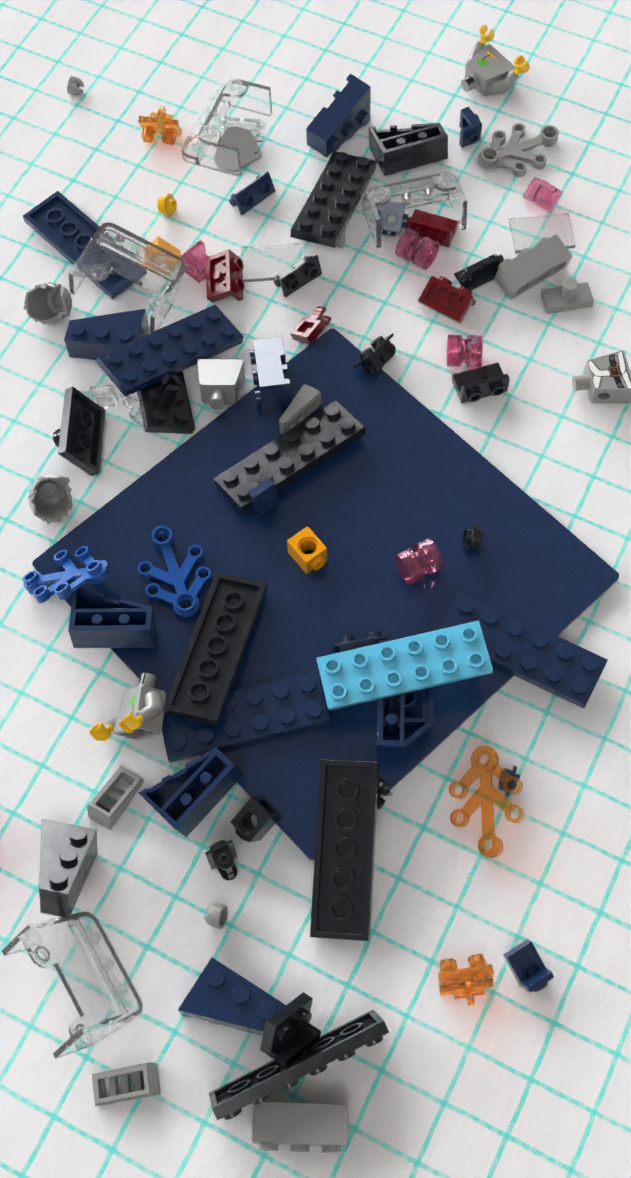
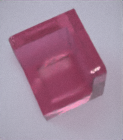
[523,177,562,213]
[181,240,209,283]

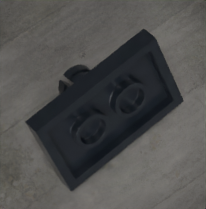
[137,371,195,434]
[53,386,105,476]

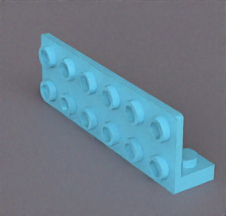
[316,620,493,710]

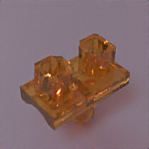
[138,106,182,145]
[438,954,494,1006]

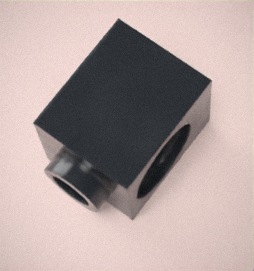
[230,796,282,842]

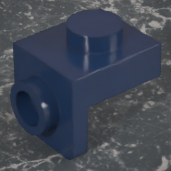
[459,106,482,148]
[248,478,280,517]
[503,939,554,992]

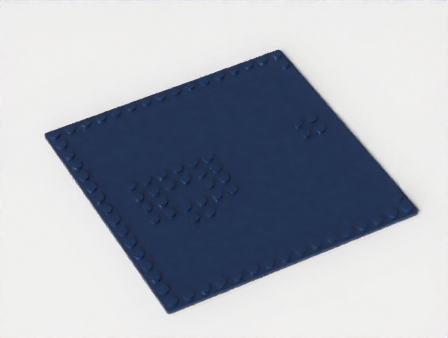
[32,328,619,860]

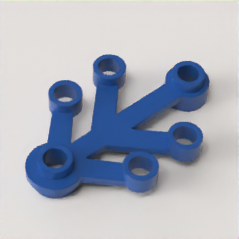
[137,526,212,618]
[23,546,110,603]

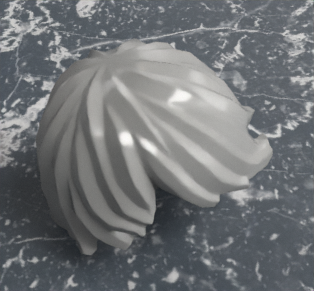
[23,282,72,325]
[28,474,73,524]

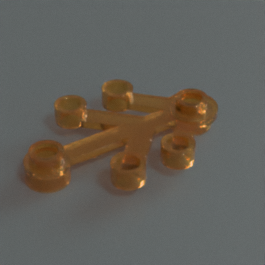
[449,746,525,858]

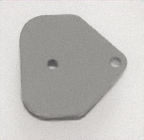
[215,126,262,171]

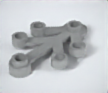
[478,123,559,177]

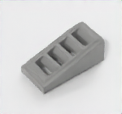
[279,384,322,435]
[87,766,144,830]
[92,1062,160,1106]

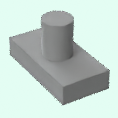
[541,278,594,314]

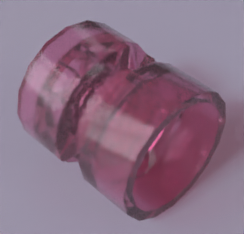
[395,228,439,270]
[446,335,483,367]
[395,538,444,585]

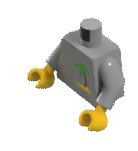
[461,25,530,96]
[89,673,166,741]

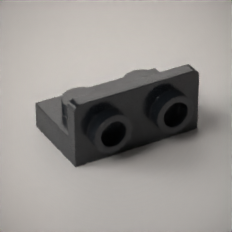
[452,363,510,404]
[260,992,321,1066]

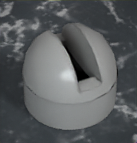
[67,76,84,95]
[204,903,228,929]

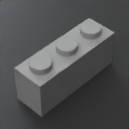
[495,234,573,300]
[252,1102,348,1153]

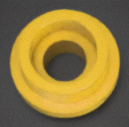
[157,193,177,217]

